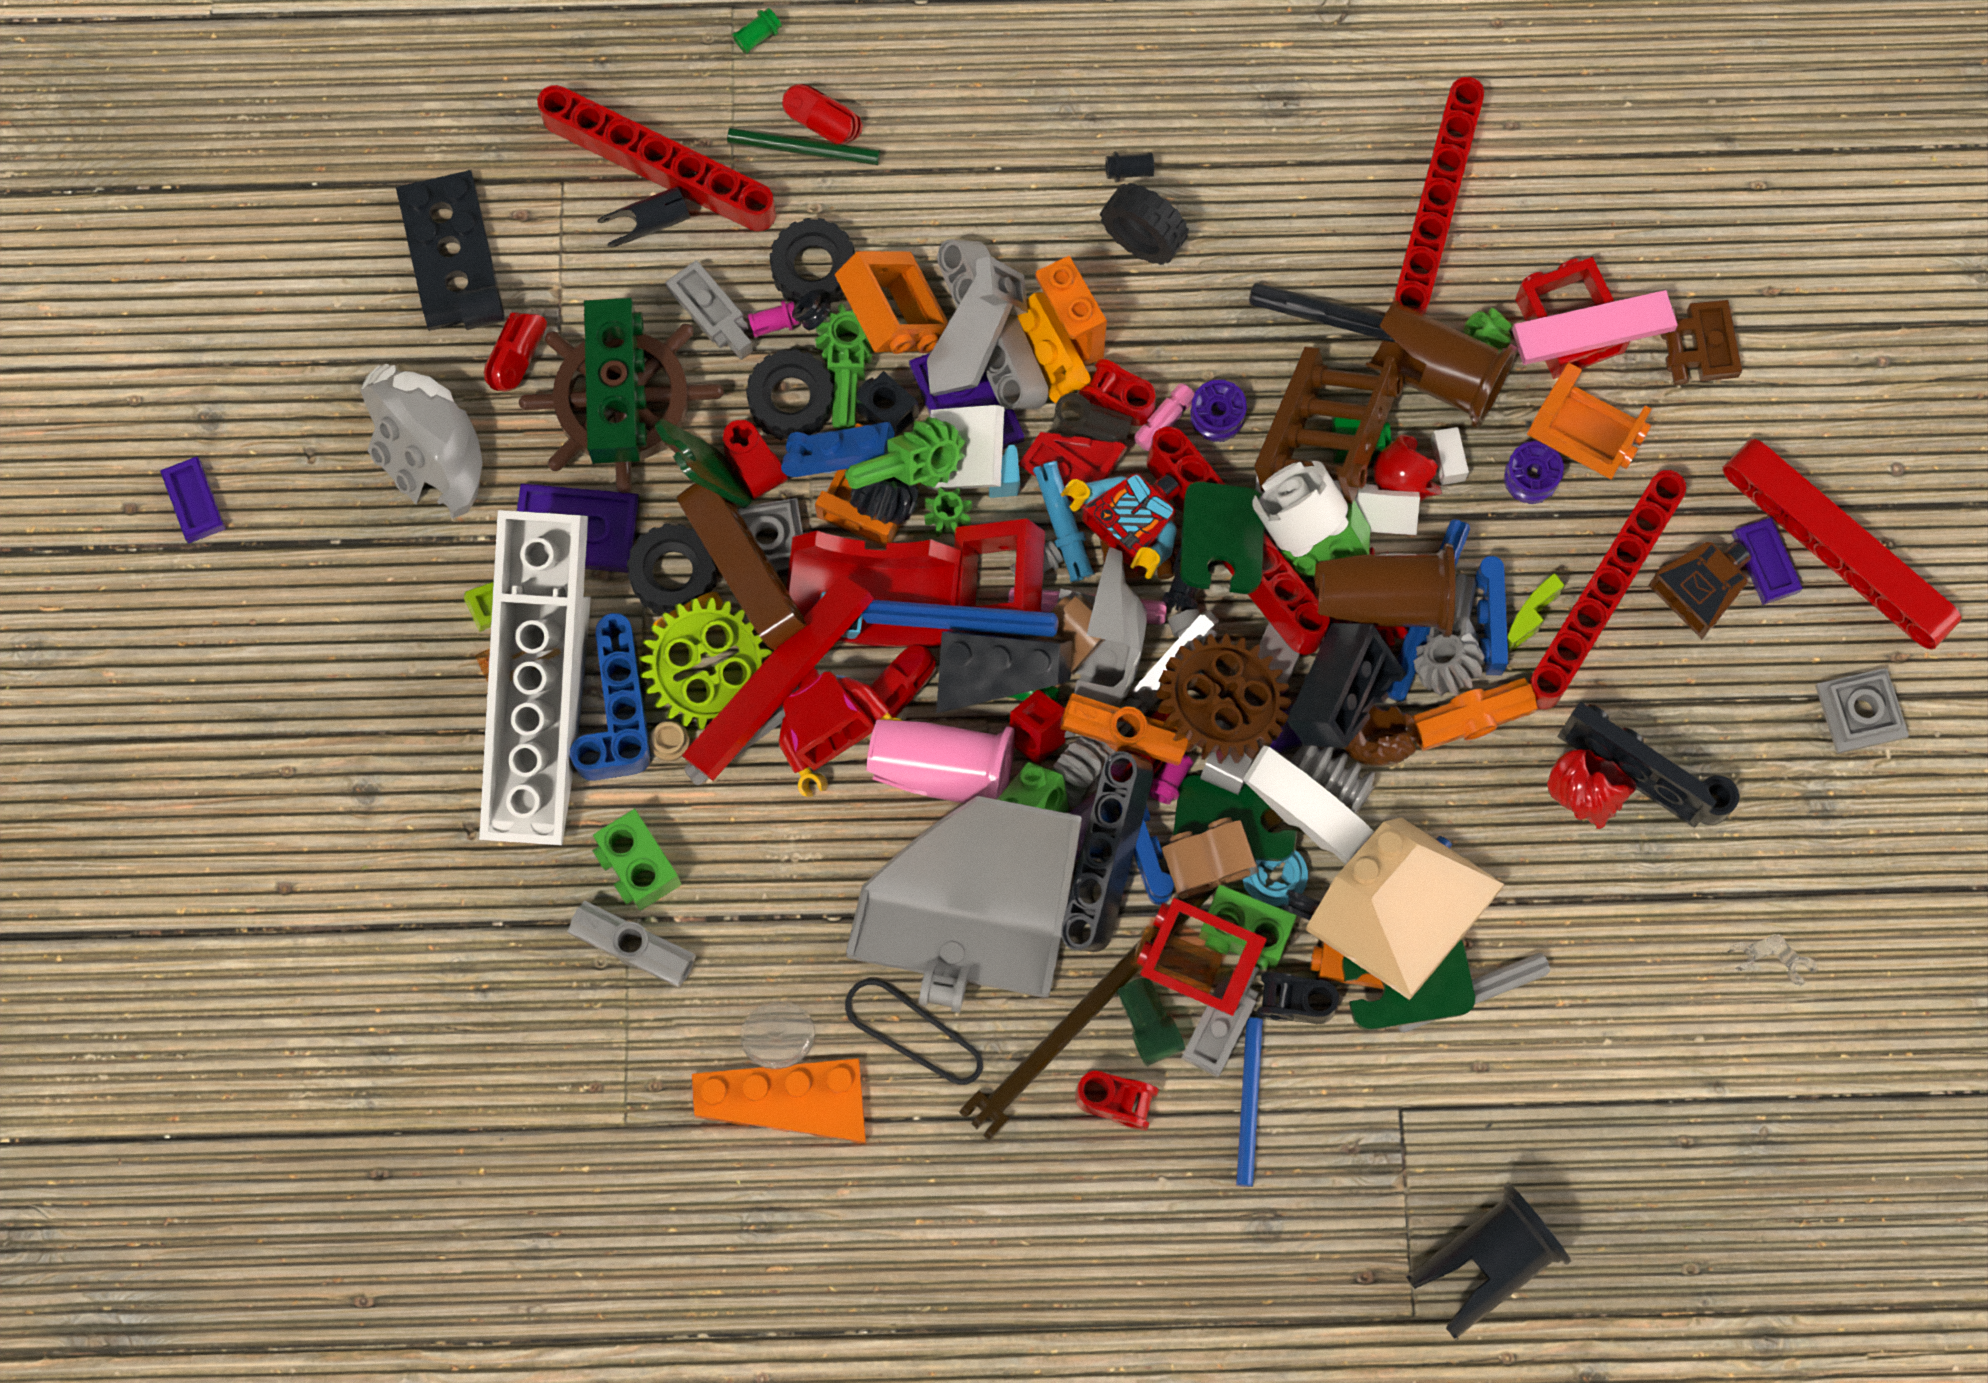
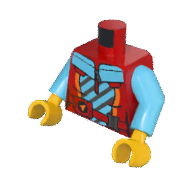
[1060,473,1181,579]

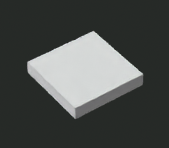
[927,405,1004,490]

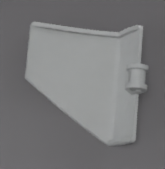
[846,796,1082,1013]

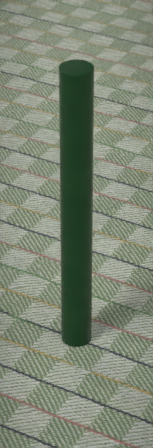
[727,128,880,166]

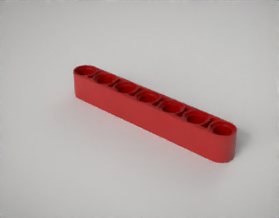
[1392,77,1484,315]
[537,85,776,232]
[1146,426,1330,655]
[1722,438,1962,650]
[1528,470,1686,709]

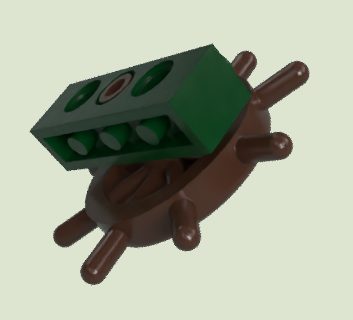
[519,298,724,494]

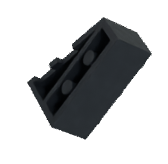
[1287,623,1407,748]
[936,630,1073,713]

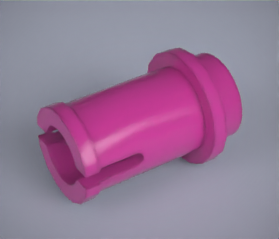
[748,300,800,338]
[1149,754,1194,805]

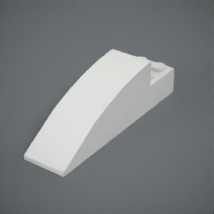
[479,510,591,845]

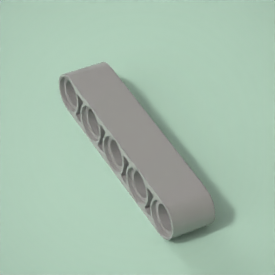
[937,239,1048,410]
[1200,622,1311,795]

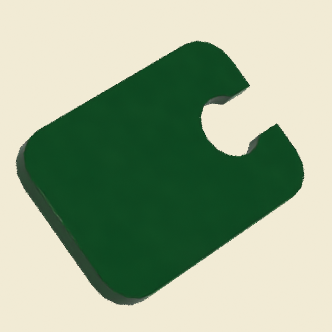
[655,419,752,508]
[1180,482,1264,594]
[1173,775,1297,862]
[1341,939,1475,1031]

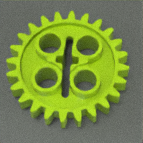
[639,598,772,730]

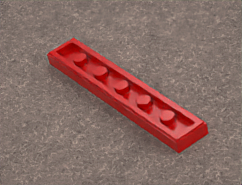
[682,574,874,781]

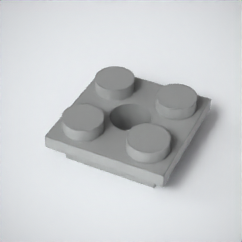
[737,498,803,573]
[1815,668,1909,754]

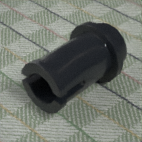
[1105,151,1154,183]

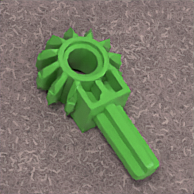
[815,303,874,430]
[845,417,965,489]

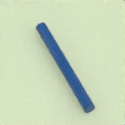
[1236,1018,1263,1187]

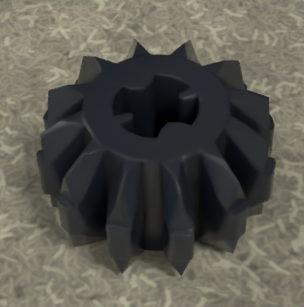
[850,477,919,525]

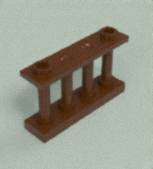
[1254,346,1403,504]

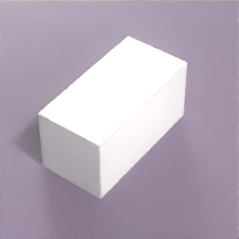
[1431,427,1469,485]

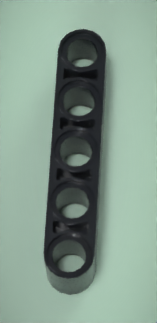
[1061,751,1154,952]

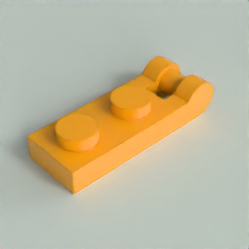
[1017,292,1090,406]

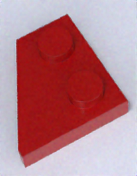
[1018,432,1128,510]

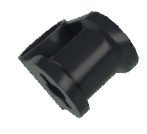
[1256,972,1339,1025]

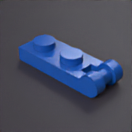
[781,422,895,477]
[1475,556,1508,676]
[1117,803,1174,905]

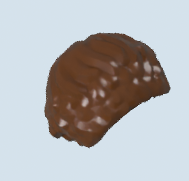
[1345,705,1418,767]

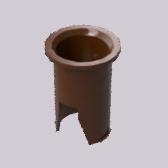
[1365,300,1518,428]
[1314,543,1456,638]

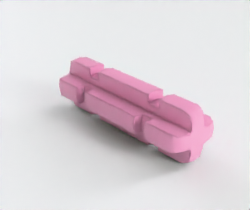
[1134,383,1195,451]

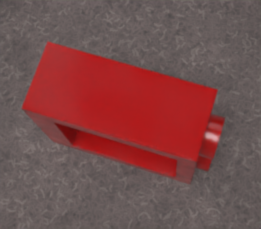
[1515,257,1630,379]
[954,518,1045,612]
[1136,898,1267,1016]

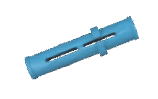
[1033,461,1095,583]

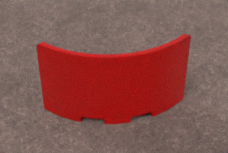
[786,531,961,647]

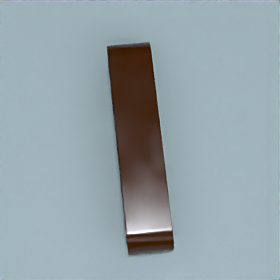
[676,482,807,650]

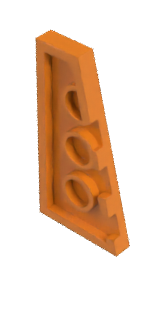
[692,1058,866,1144]

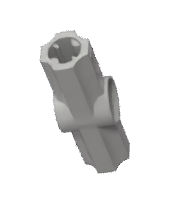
[568,900,696,988]

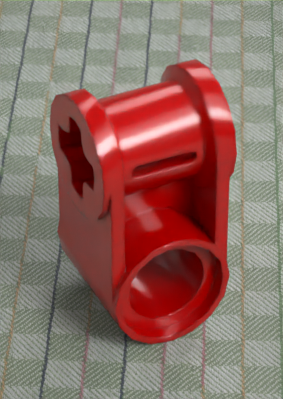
[1078,358,1155,426]
[723,420,788,500]
[1075,1071,1159,1131]

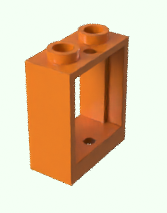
[834,251,948,354]

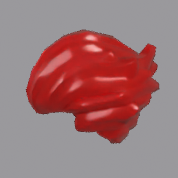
[1547,749,1637,829]

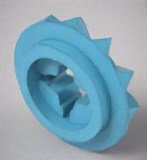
[1243,850,1308,907]

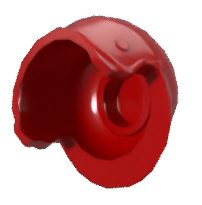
[1374,434,1442,502]

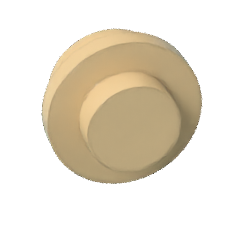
[649,721,690,761]

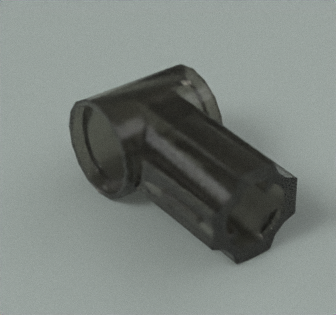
[1052,393,1133,444]

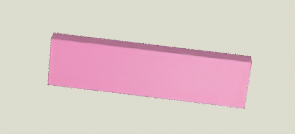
[1512,290,1678,365]

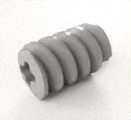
[1290,744,1375,814]

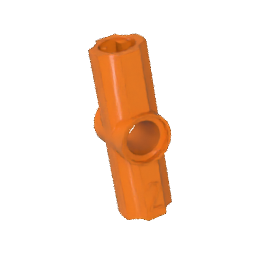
[1411,678,1538,752]
[1061,693,1188,766]

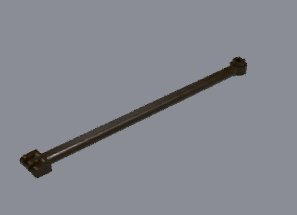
[959,809,1284,1141]

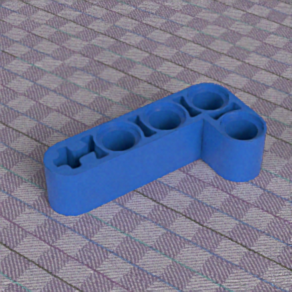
[570,613,651,781]

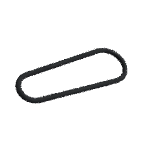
[845,979,983,1085]

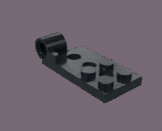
[396,170,505,331]
[1557,701,1739,828]

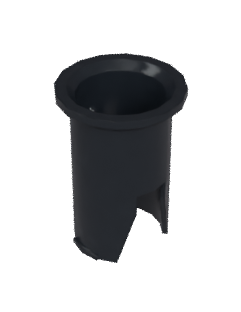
[1404,1182,1571,1341]

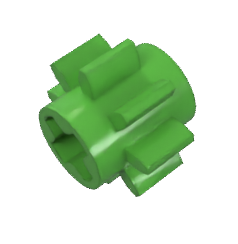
[1464,308,1513,350]
[924,487,972,537]

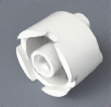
[1253,460,1348,557]

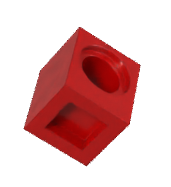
[1009,690,1066,765]

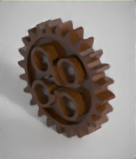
[1156,634,1291,764]

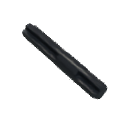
[1249,283,1395,342]

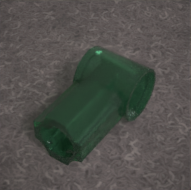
[1116,978,1185,1066]

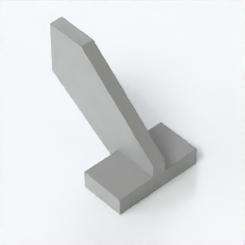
[927,256,1028,396]

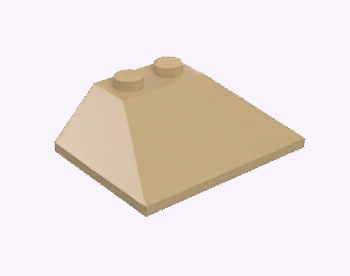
[1306,817,1504,1000]

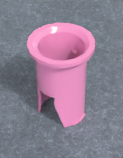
[866,720,1015,803]

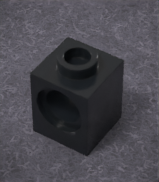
[856,371,919,437]

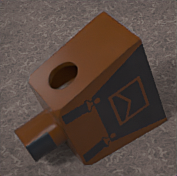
[1648,541,1751,640]

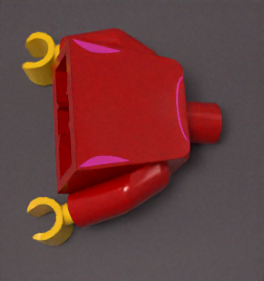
[779,668,903,797]

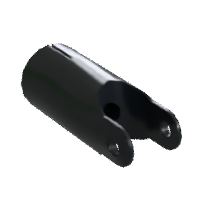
[597,186,690,247]

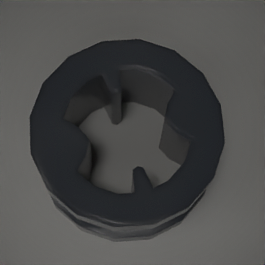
[792,291,831,331]
[1280,889,1320,920]

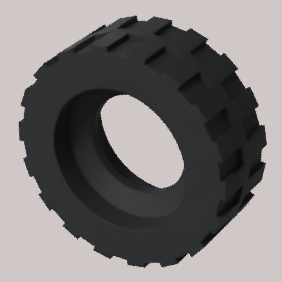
[1100,183,1189,265]
[770,218,855,305]
[746,349,834,440]
[627,524,718,615]

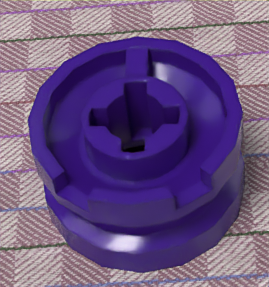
[1190,380,1247,442]
[1503,441,1564,504]

